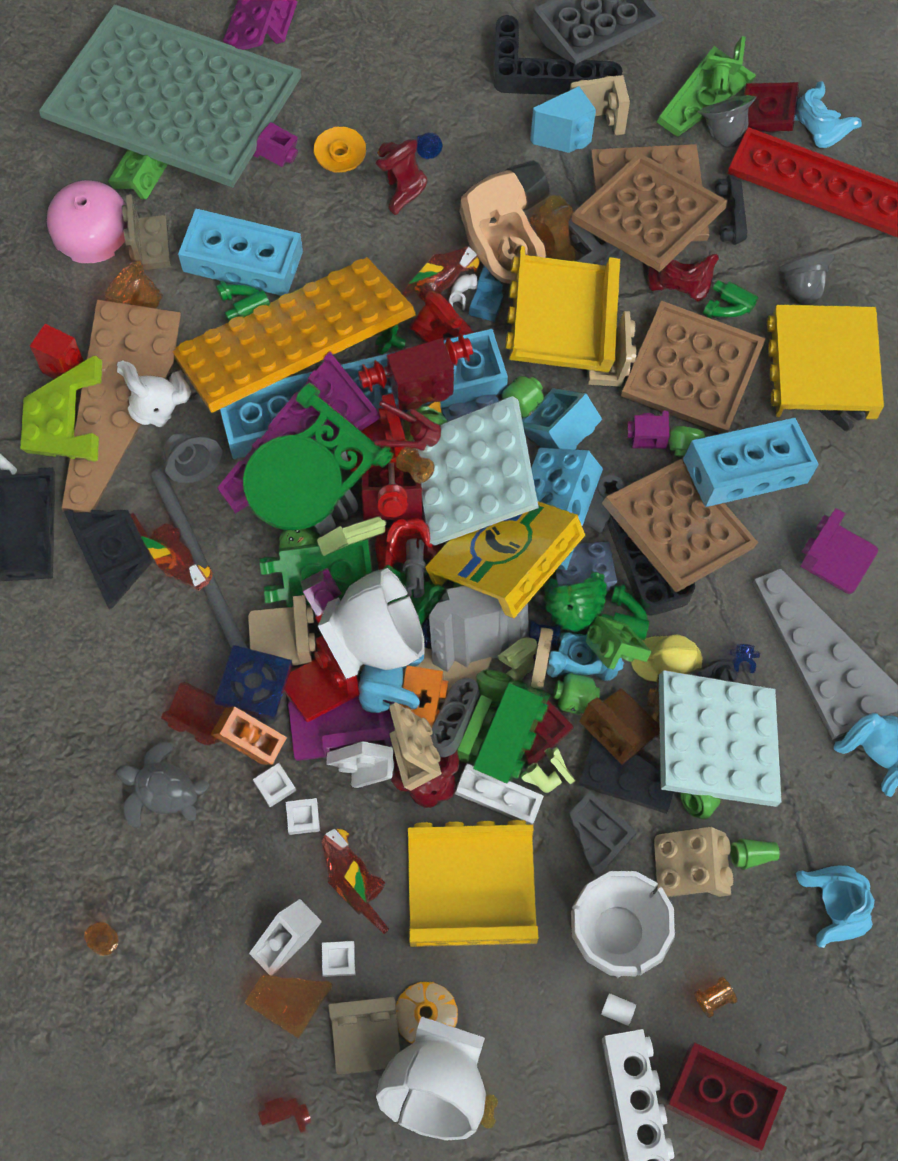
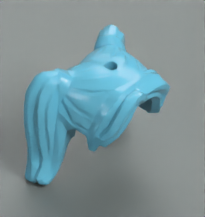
[795,81,862,148]
[546,632,624,681]
[359,654,424,713]
[834,713,898,797]
[796,865,874,948]

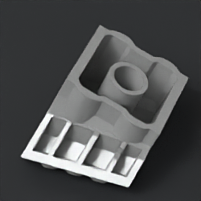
[429,586,529,672]

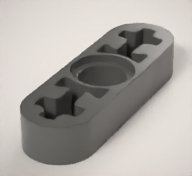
[430,678,481,757]

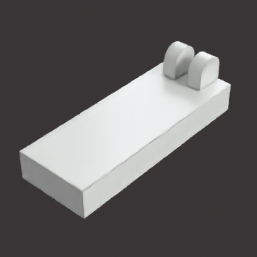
[454,763,544,825]

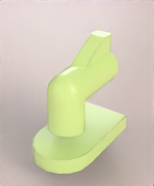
[498,637,538,681]
[520,747,576,793]

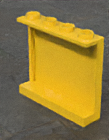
[505,246,620,372]
[767,305,884,419]

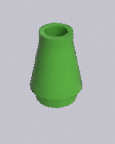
[730,838,780,870]

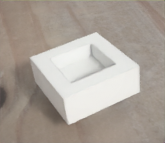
[253,763,296,807]
[286,798,320,835]
[322,941,355,977]

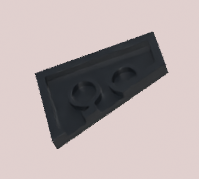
[578,736,674,814]

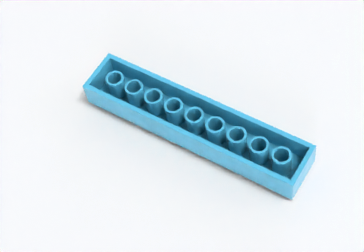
[220,329,508,459]

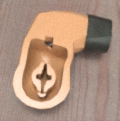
[459,160,550,284]

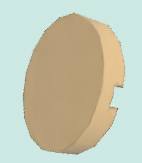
[531,627,553,689]

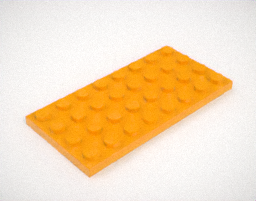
[172,257,416,413]

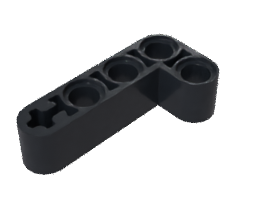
[608,515,695,616]

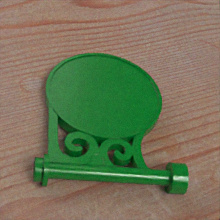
[243,383,394,530]

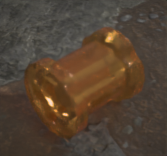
[396,447,435,483]
[84,922,119,956]
[694,977,737,1018]

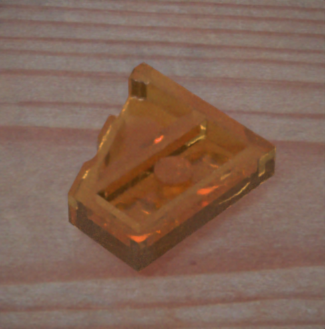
[244,975,333,1039]

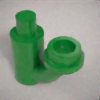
[703,280,759,319]
[216,281,270,322]
[602,584,650,641]

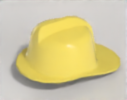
[631,634,703,682]

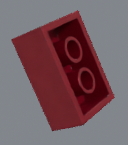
[664,1042,787,1152]

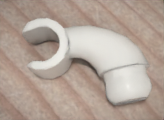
[449,274,478,310]

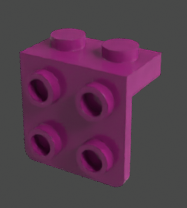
[800,508,878,594]

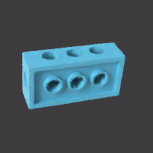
[178,209,303,296]
[683,418,819,507]
[531,448,603,570]

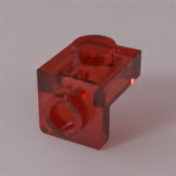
[258,1097,312,1135]

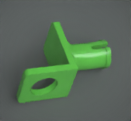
[701,36,746,95]

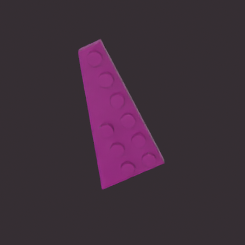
[217,351,380,514]

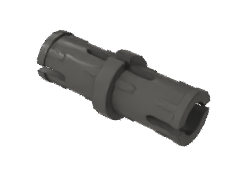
[403,539,427,598]

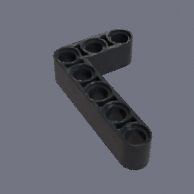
[494,15,623,95]

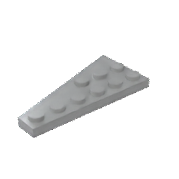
[753,569,898,740]

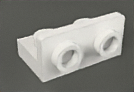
[326,741,394,788]

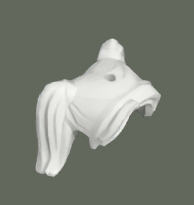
[117,360,191,427]

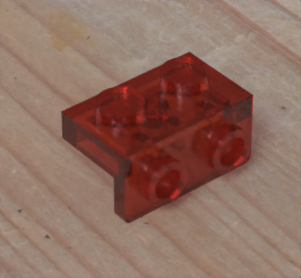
[161,682,237,745]

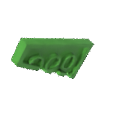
[657,46,756,137]

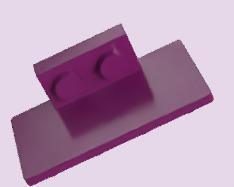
[223,0,298,50]
[288,687,403,761]

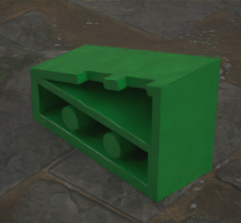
[473,680,551,784]

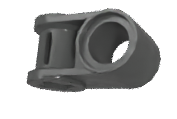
[583,475,624,534]

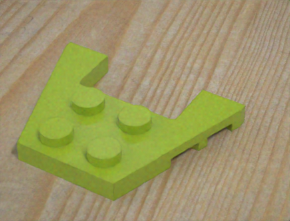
[20,356,102,462]

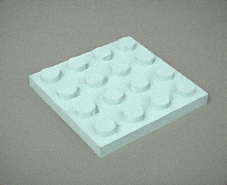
[413,396,539,545]
[659,670,781,807]

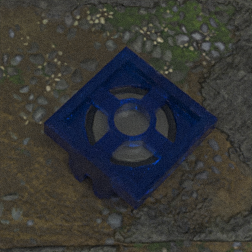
[215,645,292,720]

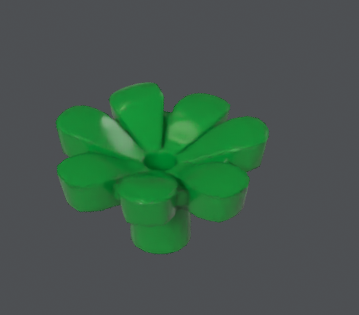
[375,324,406,355]

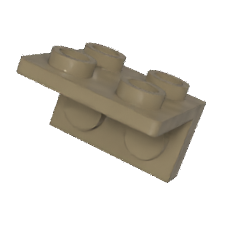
[122,194,171,271]
[329,997,400,1075]

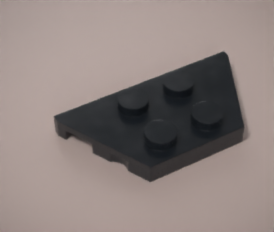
[64,510,152,609]

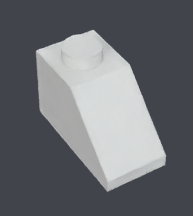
[249,899,322,976]

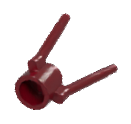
[374,401,441,451]

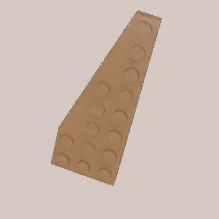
[62,300,181,513]

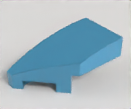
[469,266,503,322]

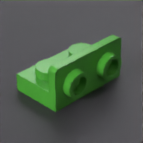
[108,150,168,199]
[585,615,652,670]
[458,695,497,766]

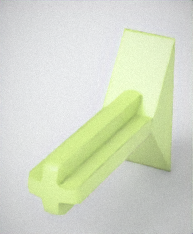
[317,517,386,556]

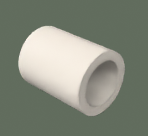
[601,993,636,1026]

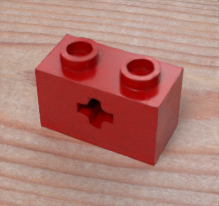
[30,324,84,379]

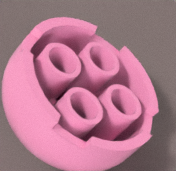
[47,180,127,263]

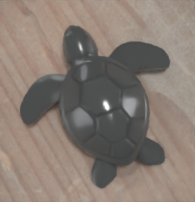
[116,742,209,828]

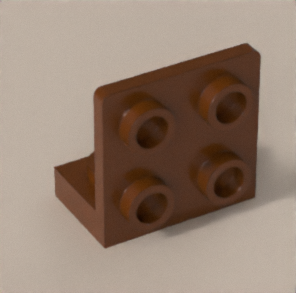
[579,688,660,764]

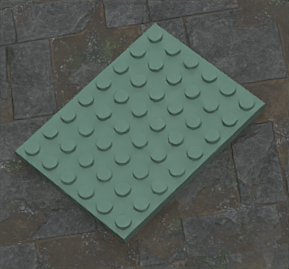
[39,4,301,188]

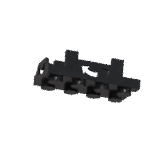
[0,467,55,582]

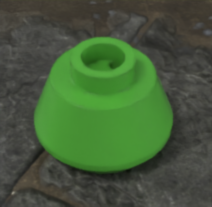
[669,426,706,458]
[476,669,514,707]
[681,793,721,820]

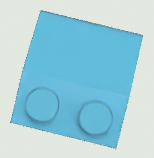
[530,86,596,153]
[522,388,602,450]

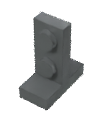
[557,208,623,266]

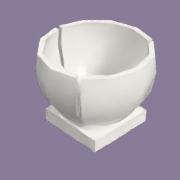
[318,568,424,679]
[571,871,675,978]
[376,1017,486,1140]

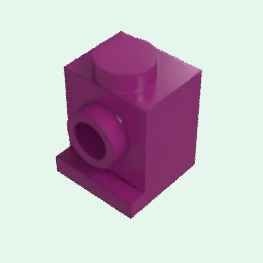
[253,122,298,167]
[626,411,669,449]
[301,568,341,616]

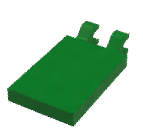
[259,539,372,607]

